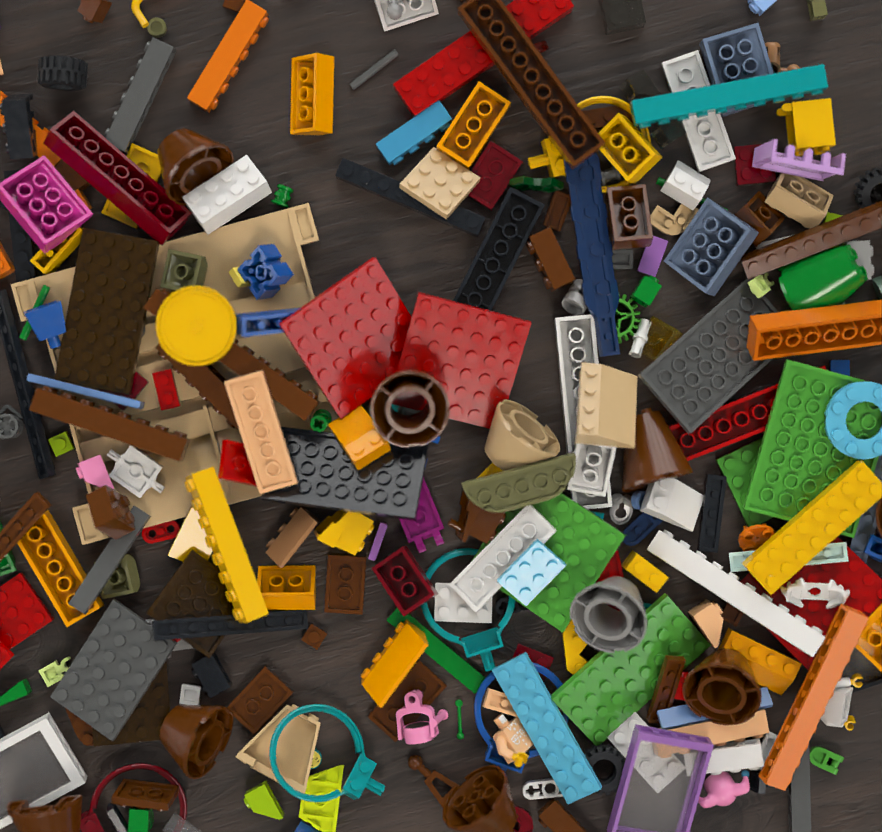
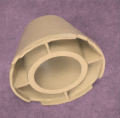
[484,399,560,471]

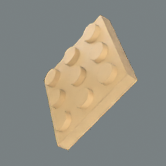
[399,147,480,219]

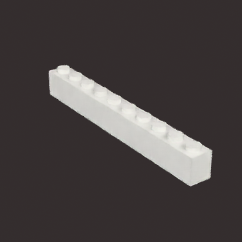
[647,529,826,657]

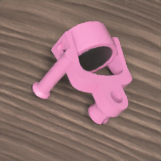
[396,689,448,744]

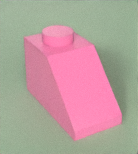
[75,455,114,489]

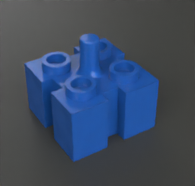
[237,244,294,300]

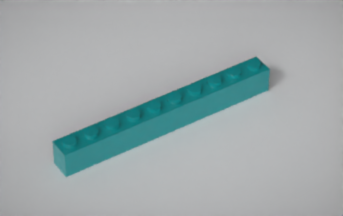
[630,64,828,129]

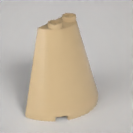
[236,704,321,793]

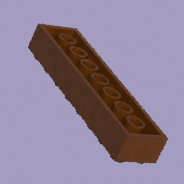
[29,386,191,462]

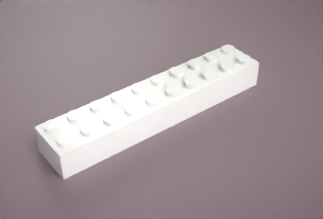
[554,314,612,509]

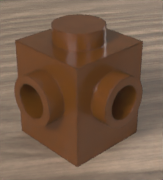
[77,0,112,23]

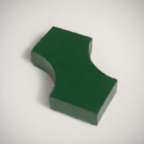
[509,176,564,193]

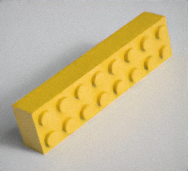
[742,460,882,595]
[184,466,269,623]

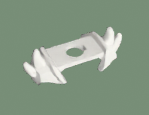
[780,578,850,609]

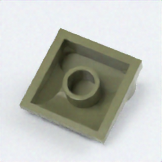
[160,249,208,291]
[94,554,140,599]

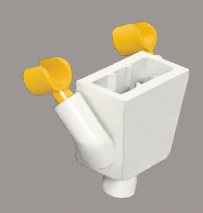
[820,673,863,731]

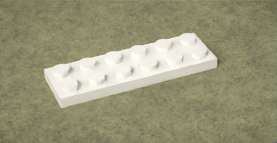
[661,50,736,172]
[449,505,557,612]

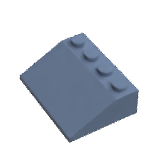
[699,23,774,117]
[664,198,759,296]

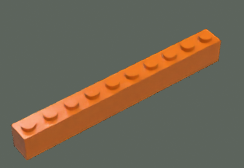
[758,604,869,791]

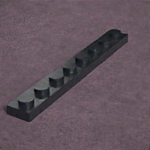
[152,610,308,641]

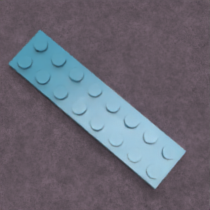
[492,652,602,804]

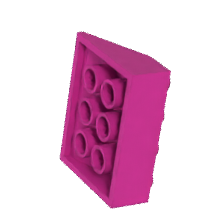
[0,155,93,254]

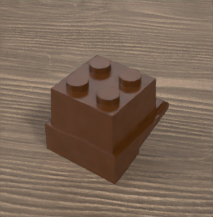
[447,490,506,544]

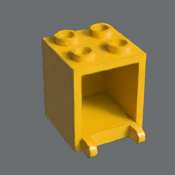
[776,98,836,157]

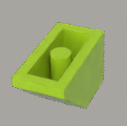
[244,780,285,820]

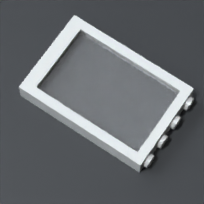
[0,713,88,829]

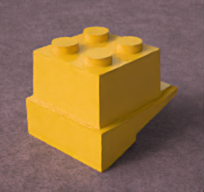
[314,511,374,555]

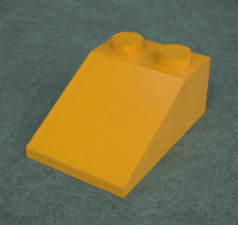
[328,405,391,470]

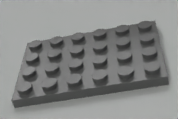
[50,600,177,741]

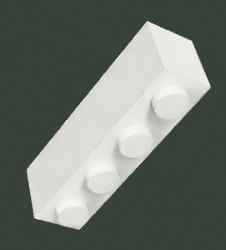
[683,738,764,776]

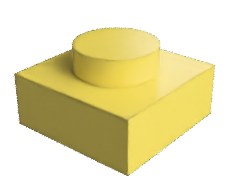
[229,267,251,288]

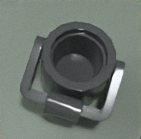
[0,404,24,440]

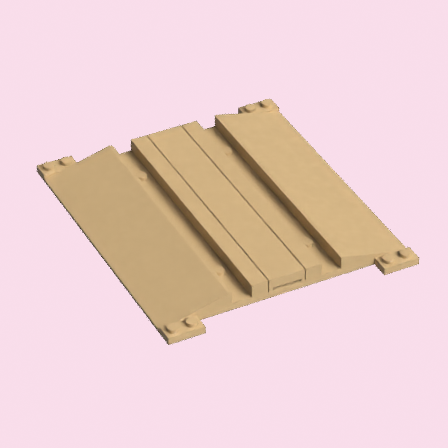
[11,203,339,545]

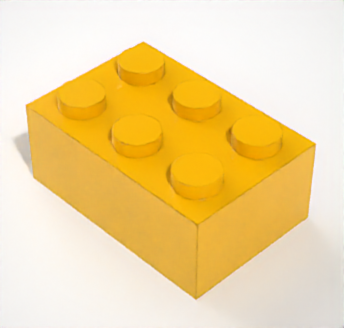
[598,113,662,184]

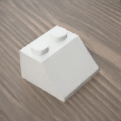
[660,160,710,210]

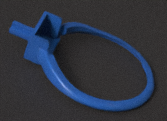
[474,662,569,773]

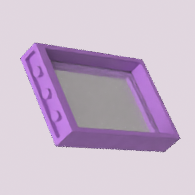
[607,724,714,832]

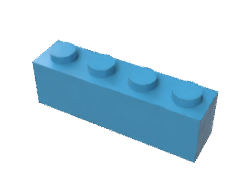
[376,100,452,165]

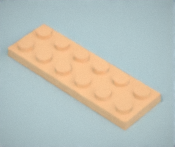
[224,370,298,494]

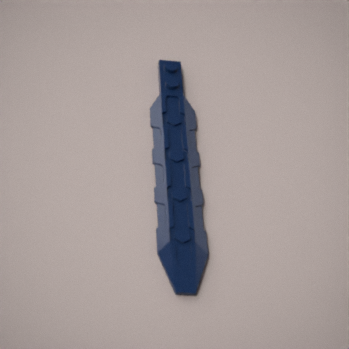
[564,153,620,357]

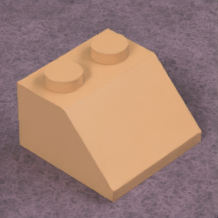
[688,599,724,648]

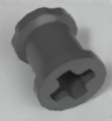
[601,165,621,186]

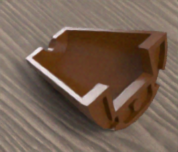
[622,408,693,493]
[7,795,82,832]

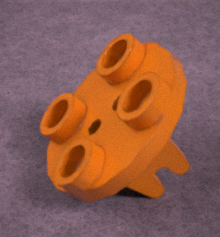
[738,523,775,551]

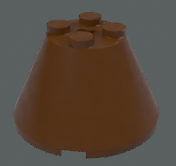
[443,765,518,832]

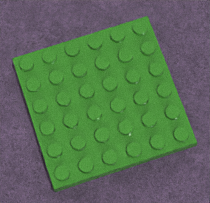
[470,493,626,632]

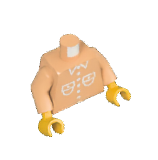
[493,714,533,767]

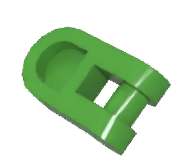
[810,746,844,775]

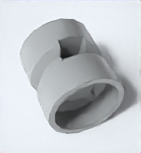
[562,279,587,316]

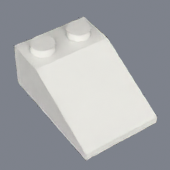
[567,443,617,497]
[640,478,704,532]

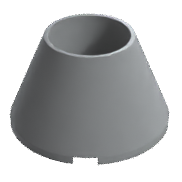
[570,576,647,653]

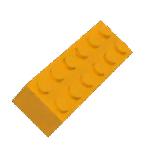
[17,510,104,627]

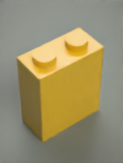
[621,550,669,593]

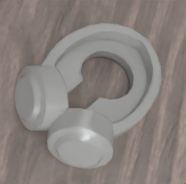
[609,493,633,525]

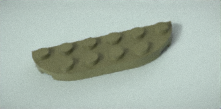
[461,452,576,513]

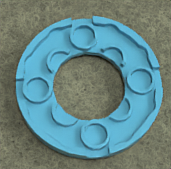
[825,381,882,459]

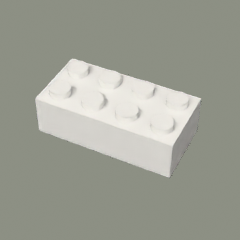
[182,155,272,235]

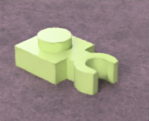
[748,272,774,299]
[39,656,71,687]

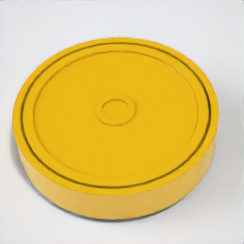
[156,286,237,366]

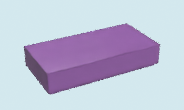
[637,236,668,277]
[368,521,388,561]

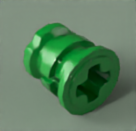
[271,184,294,208]
[310,409,332,432]

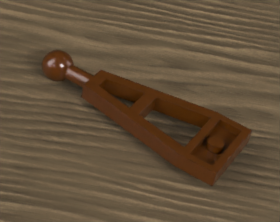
[408,754,460,808]

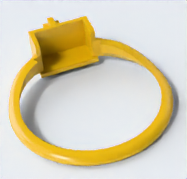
[528,96,651,193]

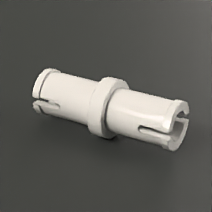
[629,319,652,358]

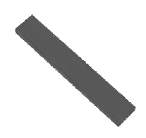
[68,506,151,614]

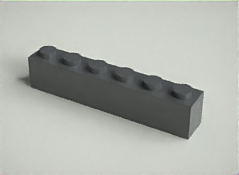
[104,37,177,154]

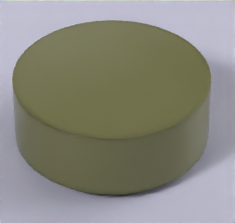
[147,17,167,38]

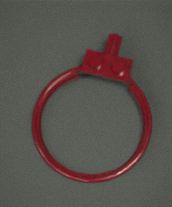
[80,763,187,832]

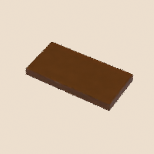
[367,660,447,742]

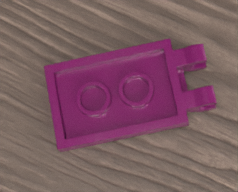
[399,477,444,553]

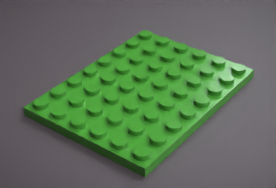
[742,359,882,538]

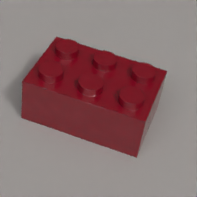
[371,546,438,617]

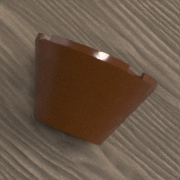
[158,128,234,205]
[370,370,450,448]
[683,649,762,725]
[160,704,233,780]

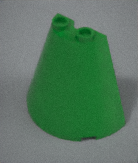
[778,245,868,310]

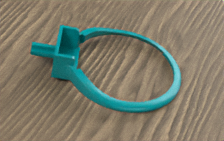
[421,548,515,672]
[269,704,385,802]

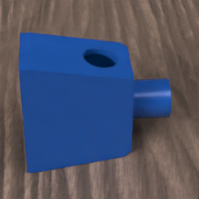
[23,300,66,349]

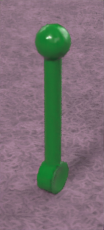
[455,699,464,740]

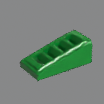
[0,678,32,706]

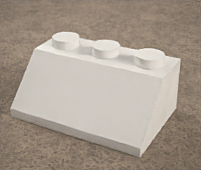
[374,0,439,32]

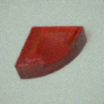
[533,41,549,53]

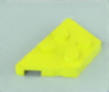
[299,764,344,832]

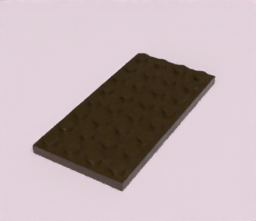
[54,228,160,395]

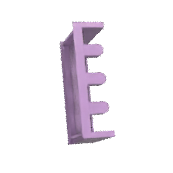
[752,139,846,181]

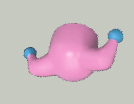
[698,770,750,808]

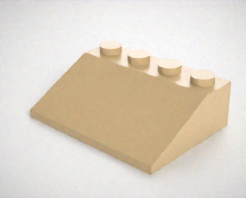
[575,362,637,449]

